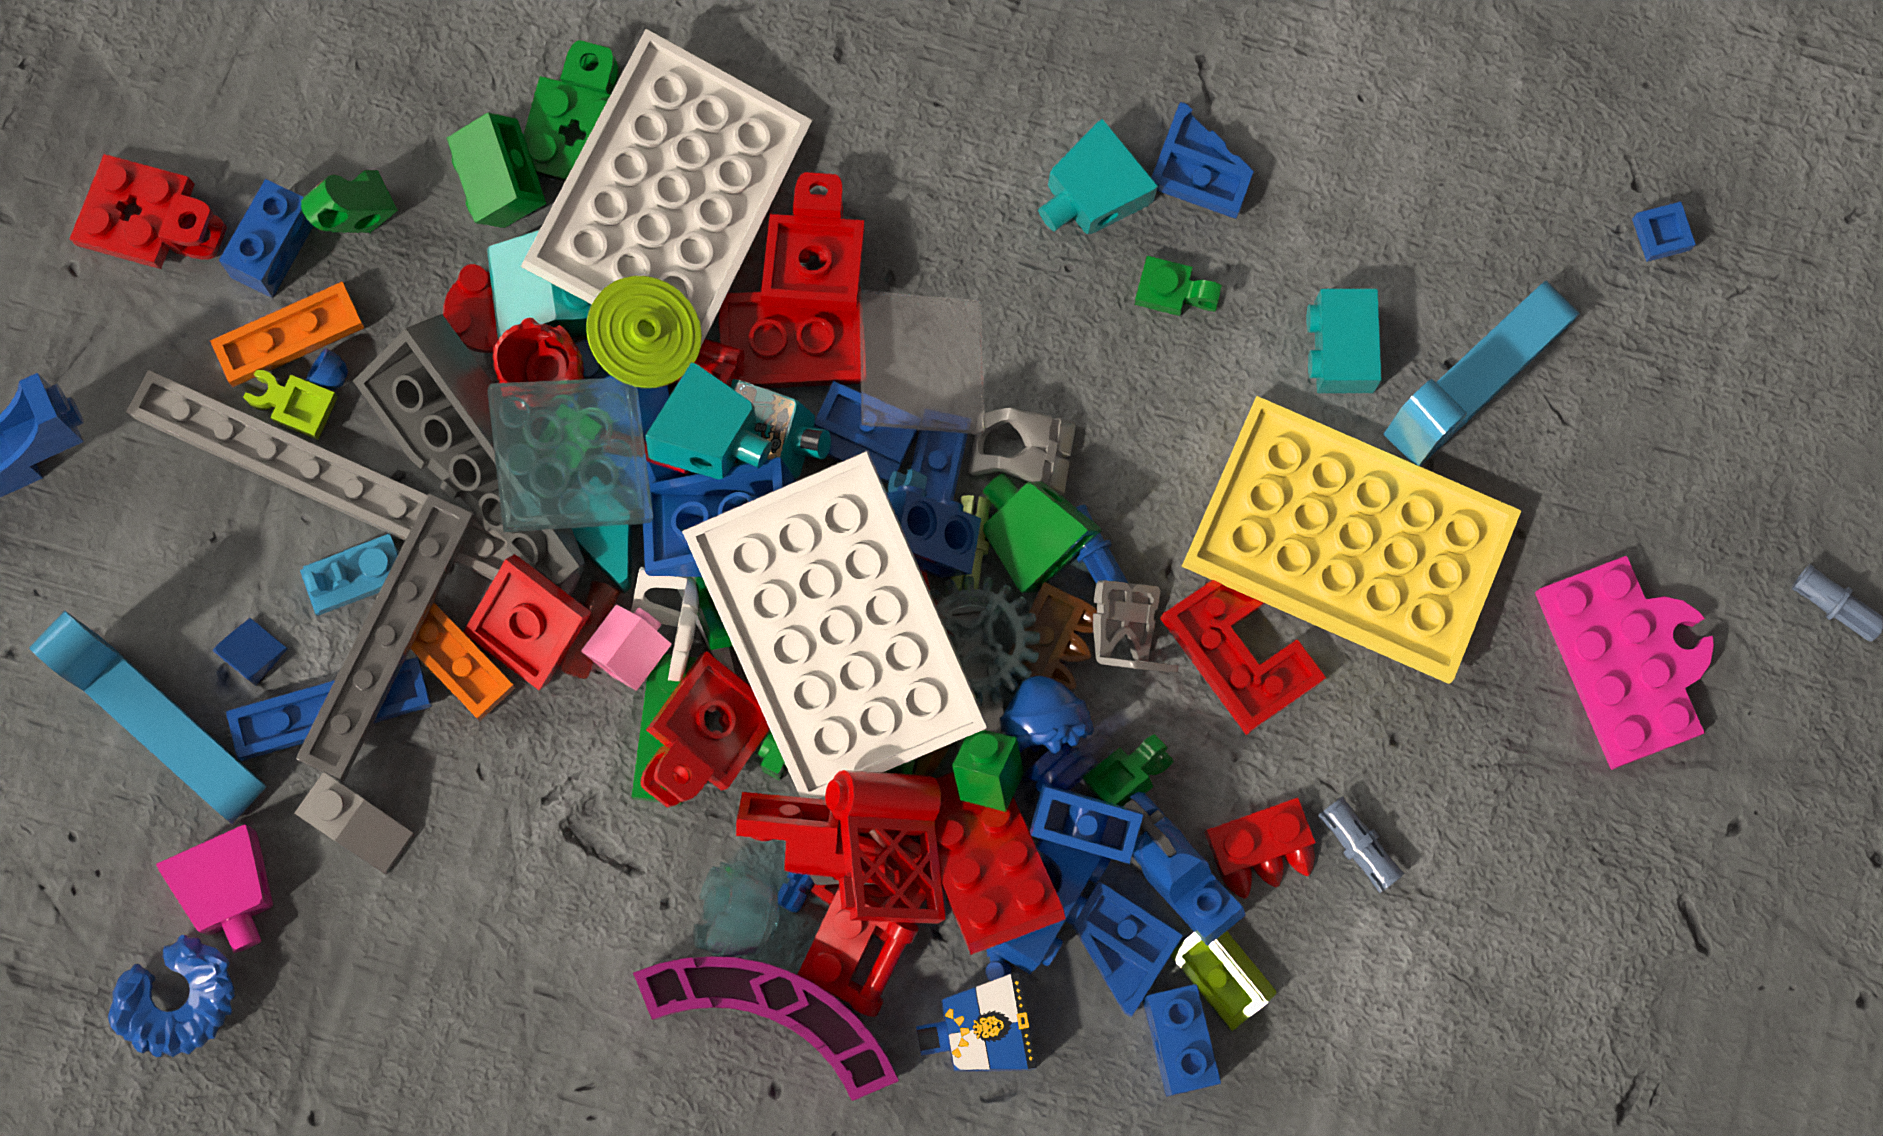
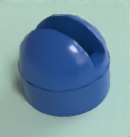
[306,348,348,390]

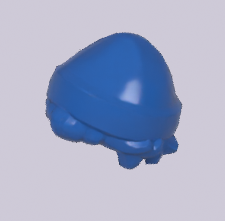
[999,676,1094,753]

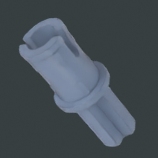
[1791,564,1883,641]

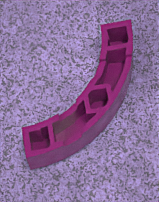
[633,956,900,1101]

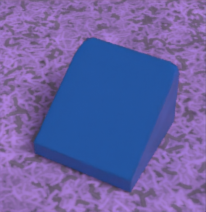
[212,618,288,686]

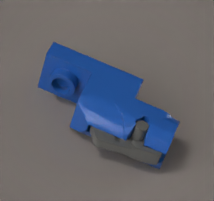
[1124,792,1246,946]

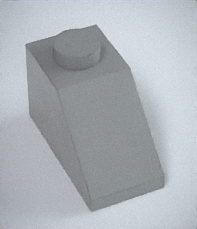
[294,772,414,875]

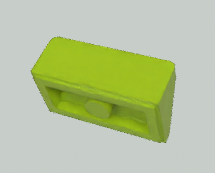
[1170,931,1277,1031]

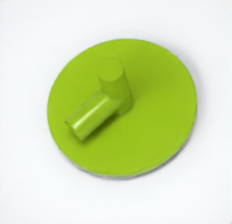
[586,276,702,388]

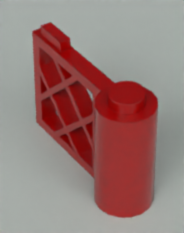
[825,770,946,924]

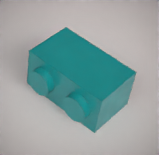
[1306,289,1381,393]

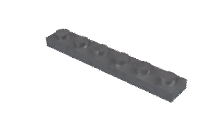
[296,494,476,782]

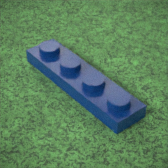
[226,657,432,761]

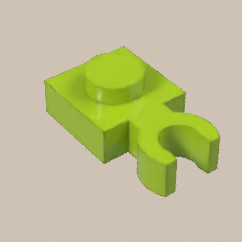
[243,370,338,440]

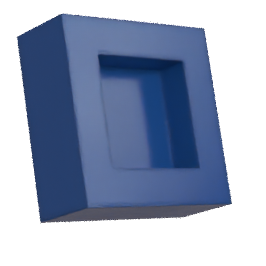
[1632,202,1696,262]

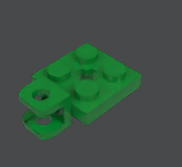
[523,40,619,182]

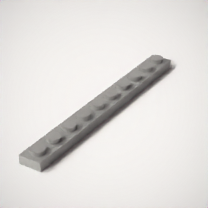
[126,370,584,596]

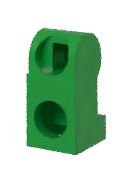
[301,170,398,233]

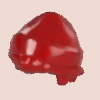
[493,317,585,408]

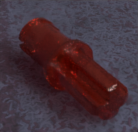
[561,581,621,679]

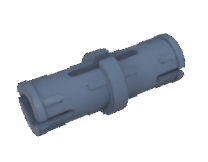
[1318,796,1405,893]

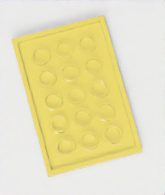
[1182,396,1521,684]

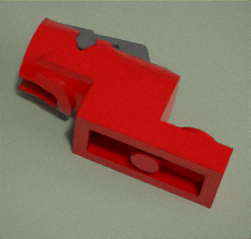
[736,792,889,885]

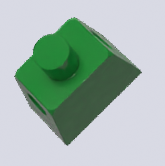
[983,473,1102,593]

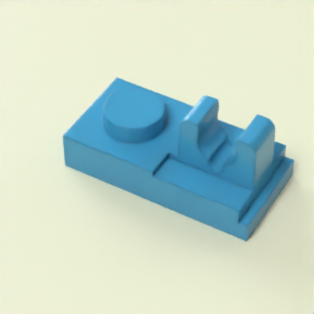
[300,533,399,616]

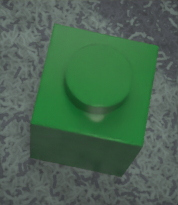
[952,730,1024,812]

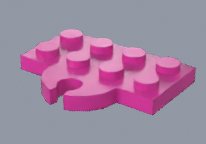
[1535,556,1714,770]

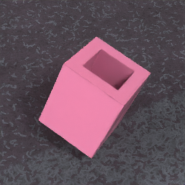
[581,604,671,691]

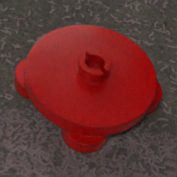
[443,264,498,353]

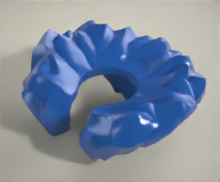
[108,935,235,1057]

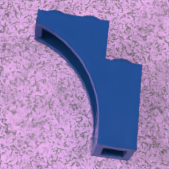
[0,373,84,498]

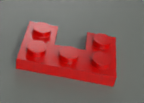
[1160,580,1326,735]

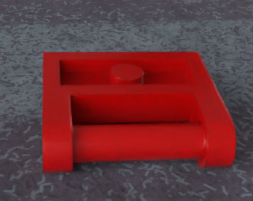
[797,889,919,1017]

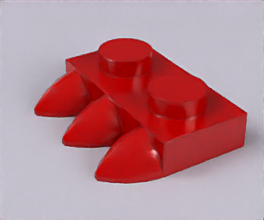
[1205,797,1316,899]

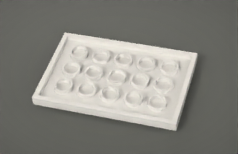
[521,29,812,347]
[682,451,988,799]

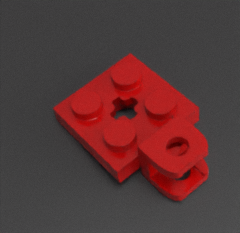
[69,154,227,269]
[761,172,865,312]
[641,651,770,808]

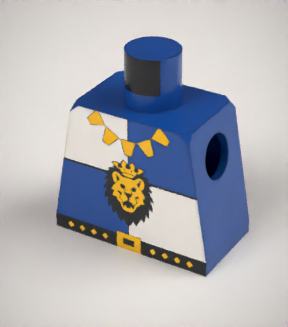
[916,973,1037,1072]

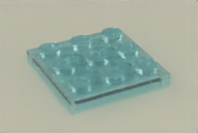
[488,378,653,532]

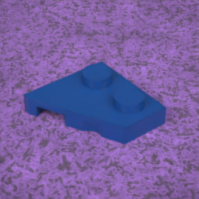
[1151,102,1254,219]
[1072,881,1183,1018]

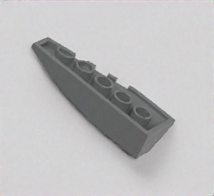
[353,314,585,586]

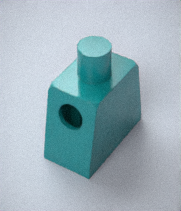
[1038,119,1158,235]
[645,362,772,480]

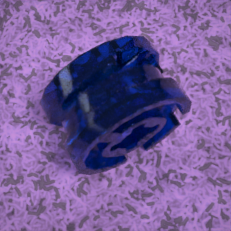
[1021,742,1098,793]

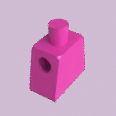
[156,824,273,953]

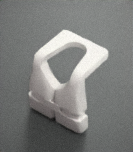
[631,567,699,681]

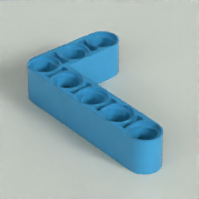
[1383,280,1580,466]
[29,610,267,824]

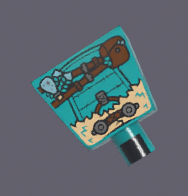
[730,379,831,479]

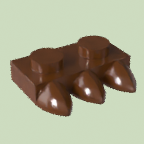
[1001,582,1097,690]

